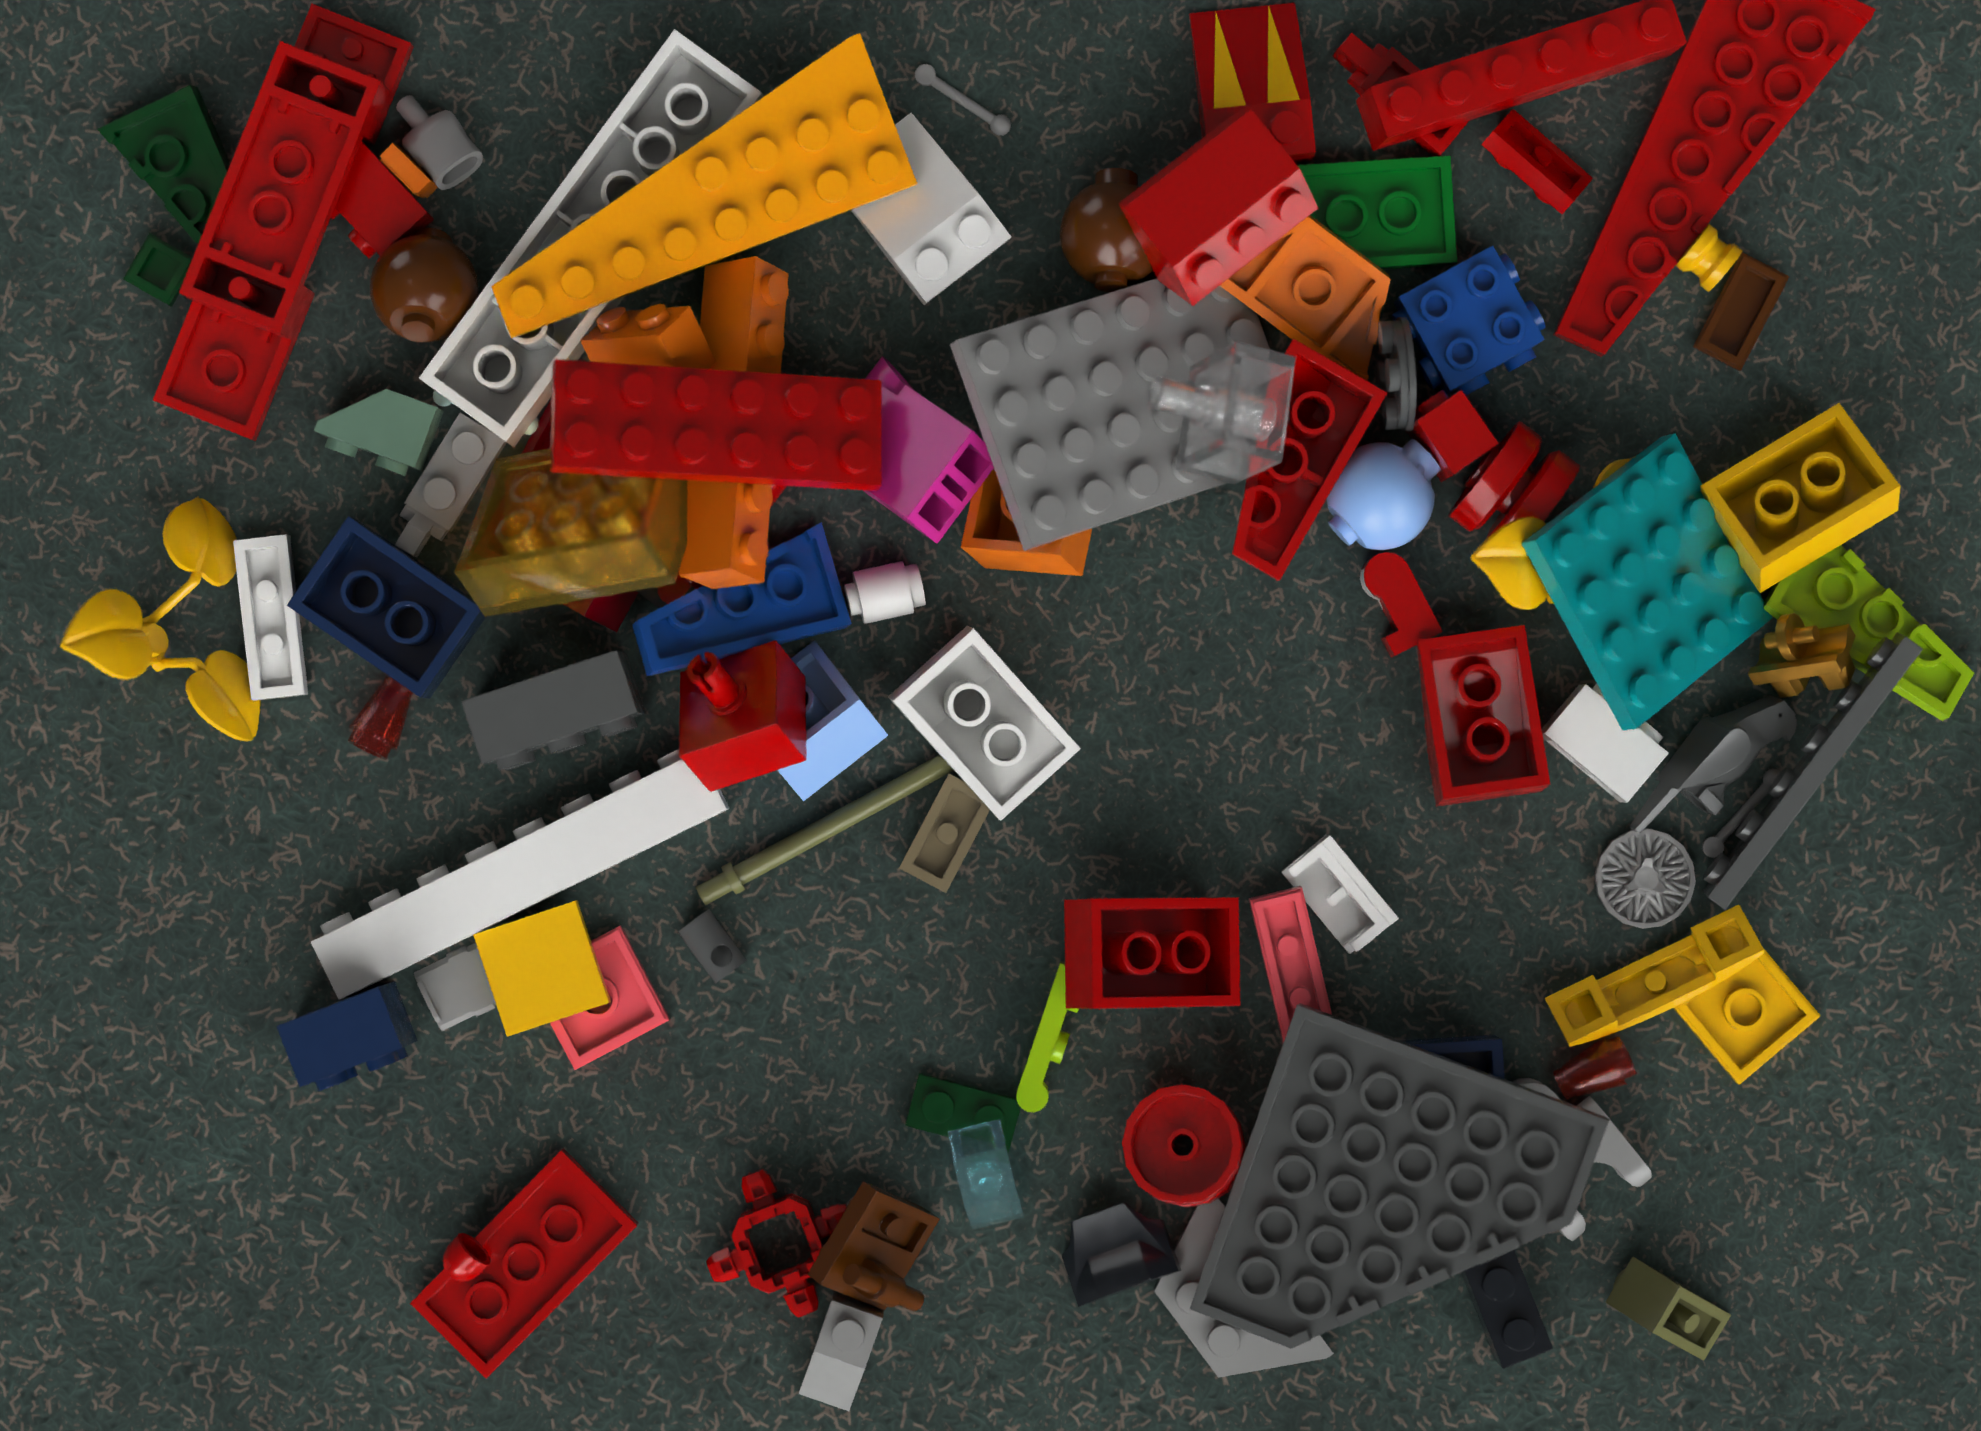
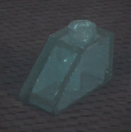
[948,1119,1024,1230]

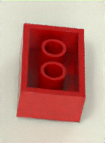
[1064,897,1241,1009]

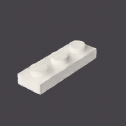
[233,534,308,701]

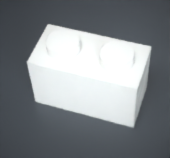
[1542,684,1669,803]

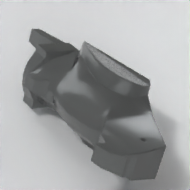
[1629,695,1797,834]

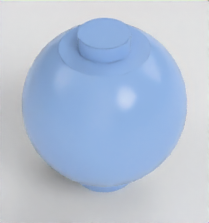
[1327,439,1441,550]

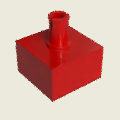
[679,640,807,792]

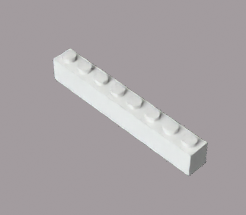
[311,749,730,1000]

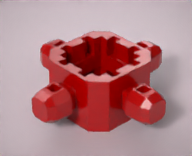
[706,1168,847,1318]

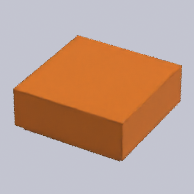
[380,143,438,198]

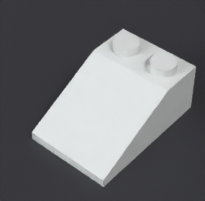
[851,113,1011,305]
[888,626,1081,821]

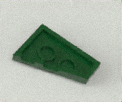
[97,85,230,244]

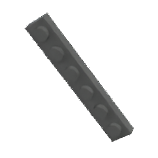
[1703,632,1923,910]

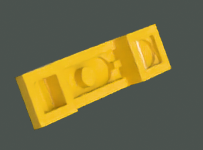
[1545,905,1765,1047]

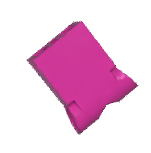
[863,356,994,544]

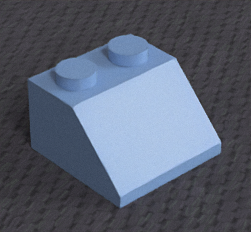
[778,640,888,801]

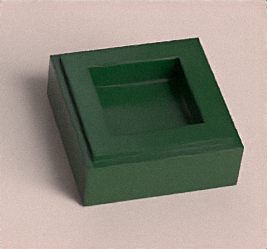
[123,233,192,307]

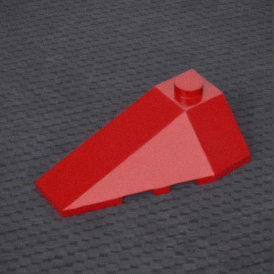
[1232,338,1387,581]

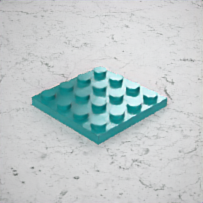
[1522,433,1773,731]

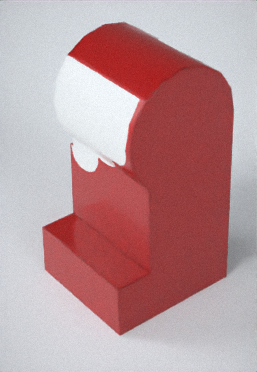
[1360,552,1443,657]

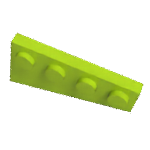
[1763,545,1974,721]

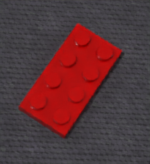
[410,1148,639,1379]

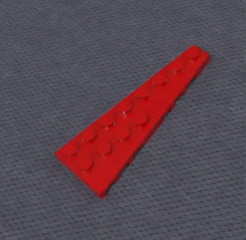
[1553,0,1876,357]

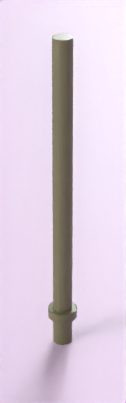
[695,754,954,906]

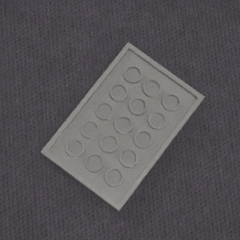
[950,279,1276,551]

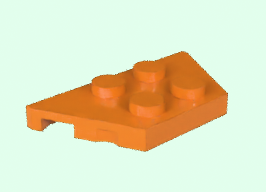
[1220,215,1391,381]

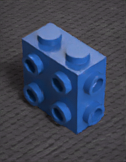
[1391,246,1546,396]

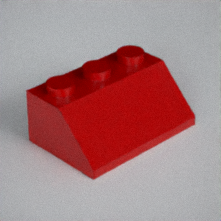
[1119,105,1318,306]

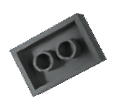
[461,650,647,771]

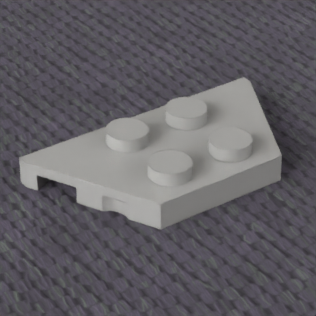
[1154,1198,1334,1378]

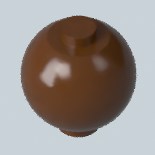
[1060,168,1153,292]
[370,228,478,343]

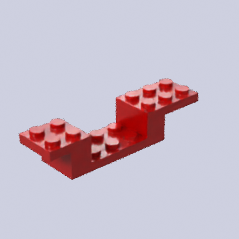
[153,3,414,441]

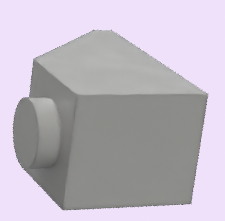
[799,1292,884,1411]

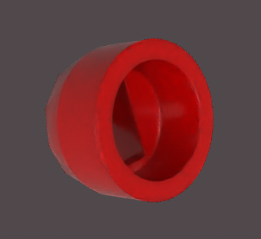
[442,1233,491,1282]

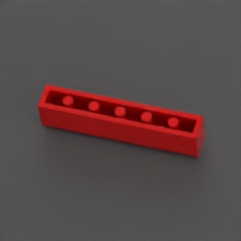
[1356,0,1687,151]

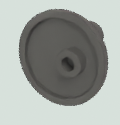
[1375,317,1417,432]

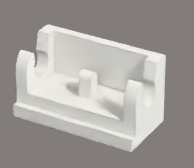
[1281,835,1399,954]

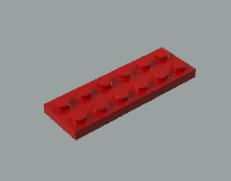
[550,359,882,491]

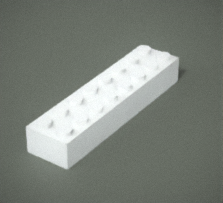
[419,29,763,447]

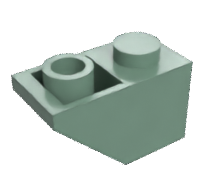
[314,389,444,476]

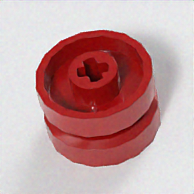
[1448,421,1581,538]
[1122,1084,1247,1208]

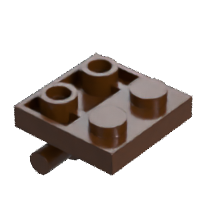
[807,1181,940,1311]

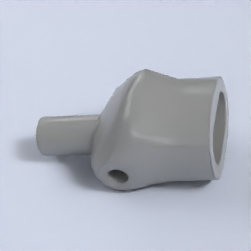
[396,95,483,190]

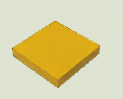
[473,900,611,1037]
[1673,949,1821,1085]

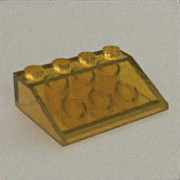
[454,448,688,617]

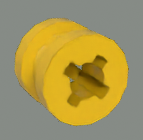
[1676,223,1743,292]

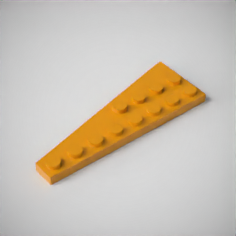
[491,33,917,339]

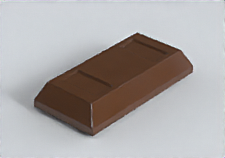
[1693,252,1790,372]

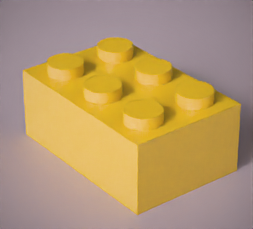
[1700,403,1901,593]

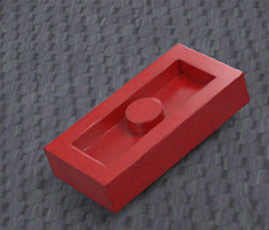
[1481,109,1593,214]

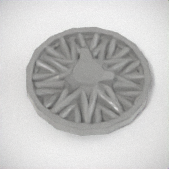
[1594,828,1696,929]

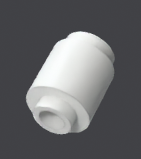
[844,561,926,624]

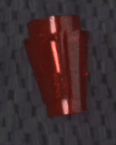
[348,676,413,760]
[1553,1035,1638,1100]

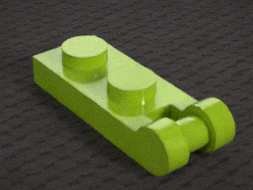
[1016,961,1079,1113]

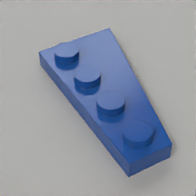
[632,522,852,676]

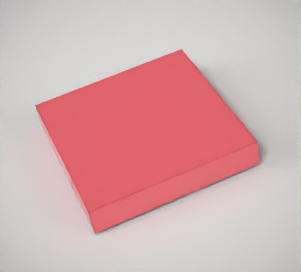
[550,925,670,1070]

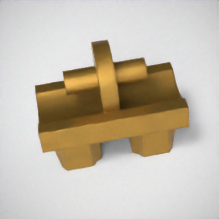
[1748,613,1856,698]

